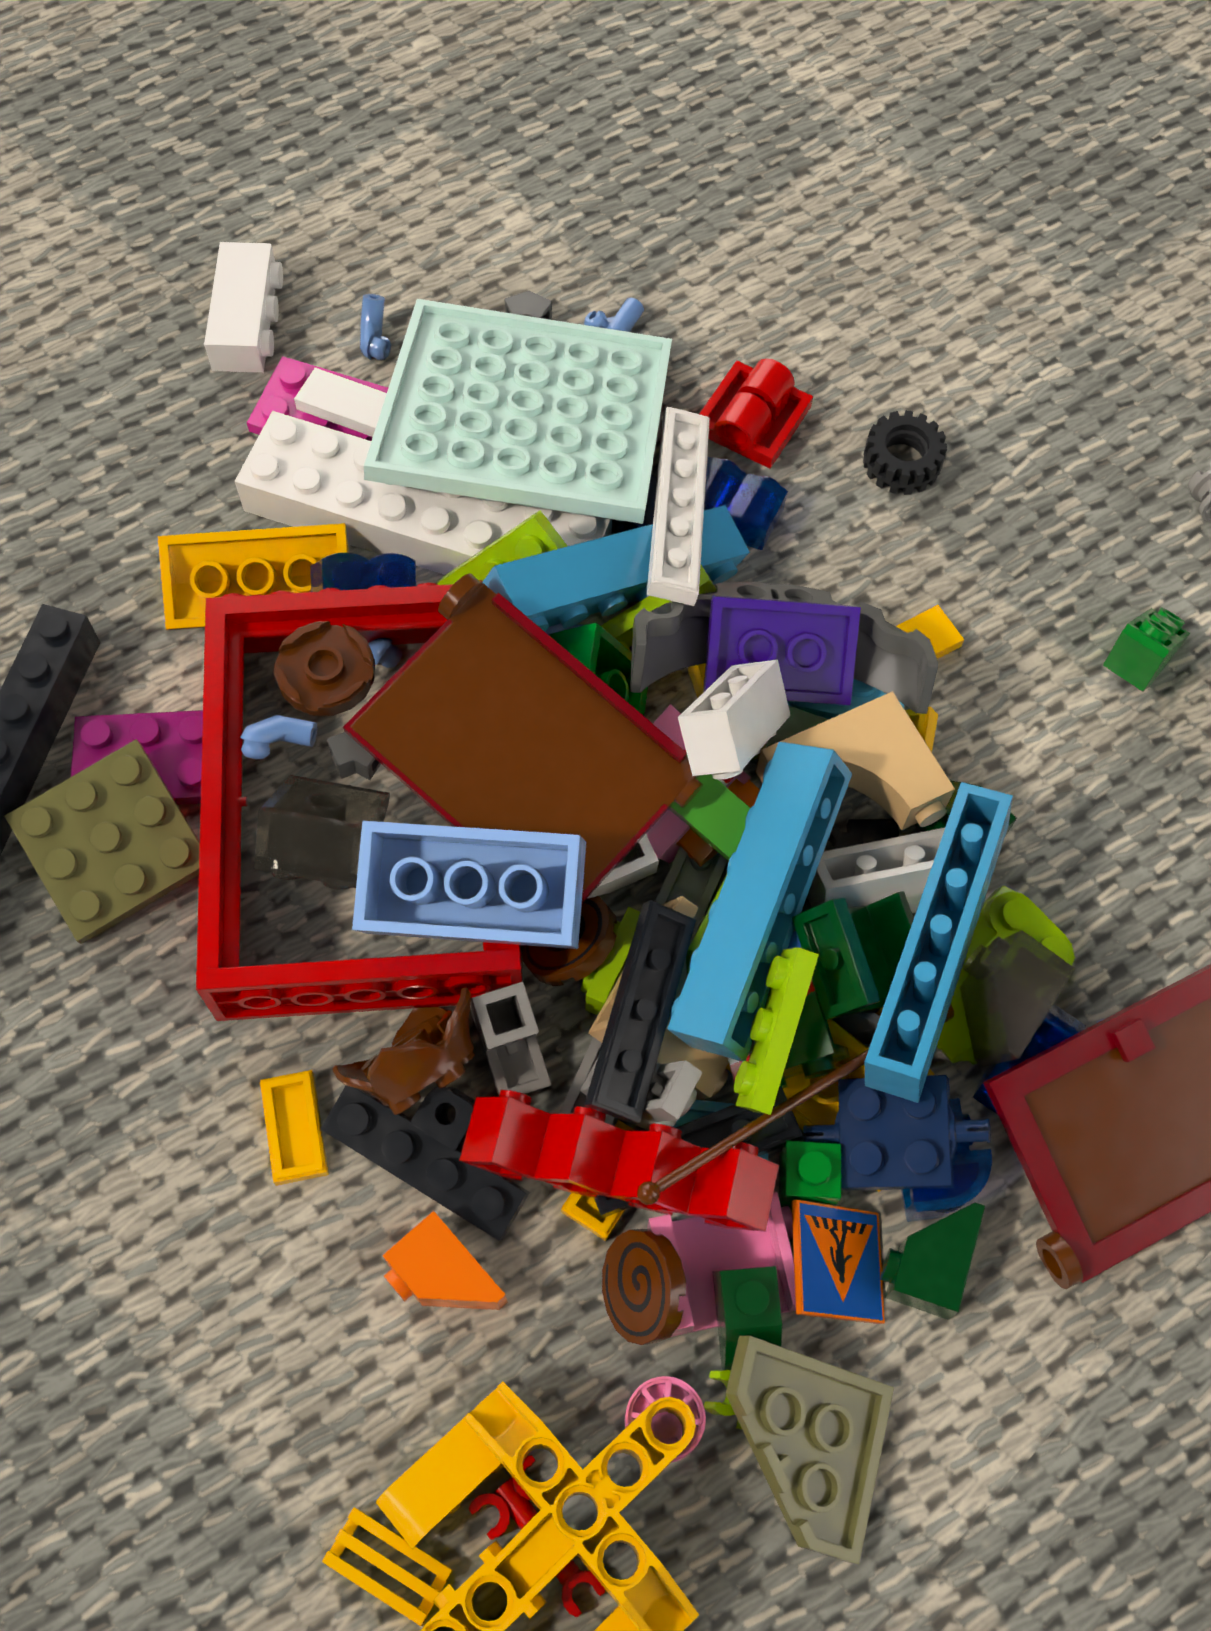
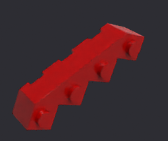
[459,1090,779,1232]

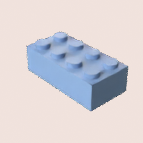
[352,821,586,949]

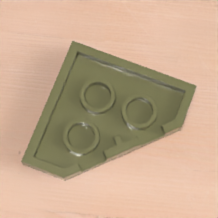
[726,1336,894,1565]

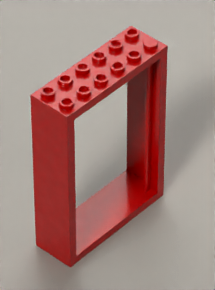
[196,580,523,1021]

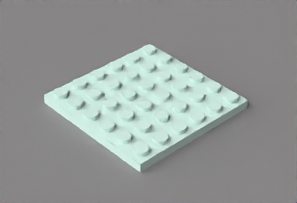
[364,299,672,524]

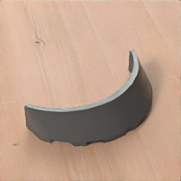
[630,582,938,714]

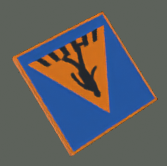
[792,1200,885,1324]

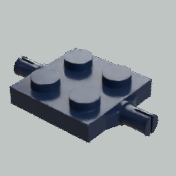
[803,1075,991,1191]

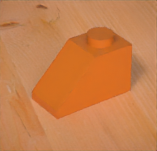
[382,1211,508,1310]

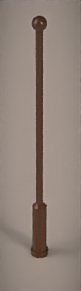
[637,1004,954,1205]

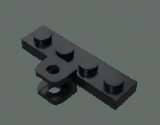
[320,1085,530,1241]

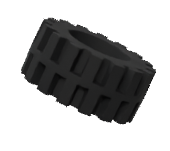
[863,410,947,495]

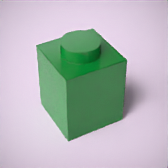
[779,1141,841,1209]

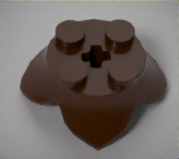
[332,987,475,1115]

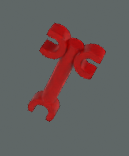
[468,1455,605,1618]

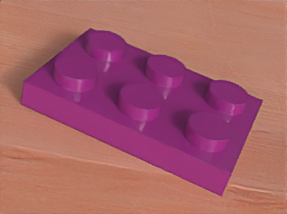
[71,710,203,805]

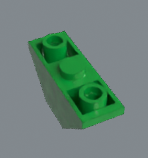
[1103,608,1191,692]

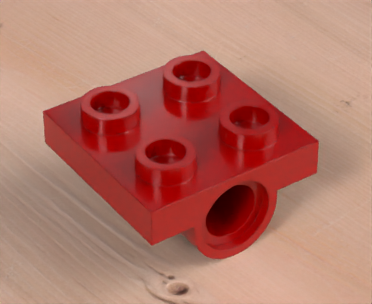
[699,358,813,469]

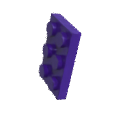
[703,595,861,705]

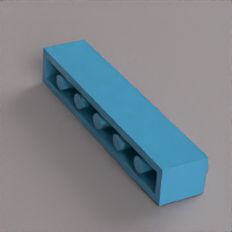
[482,505,750,631]
[667,742,852,1062]
[864,782,1013,1103]

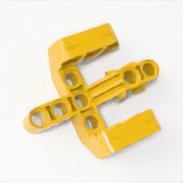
[376,1382,699,1631]

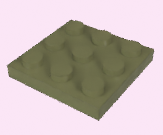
[5,739,200,944]

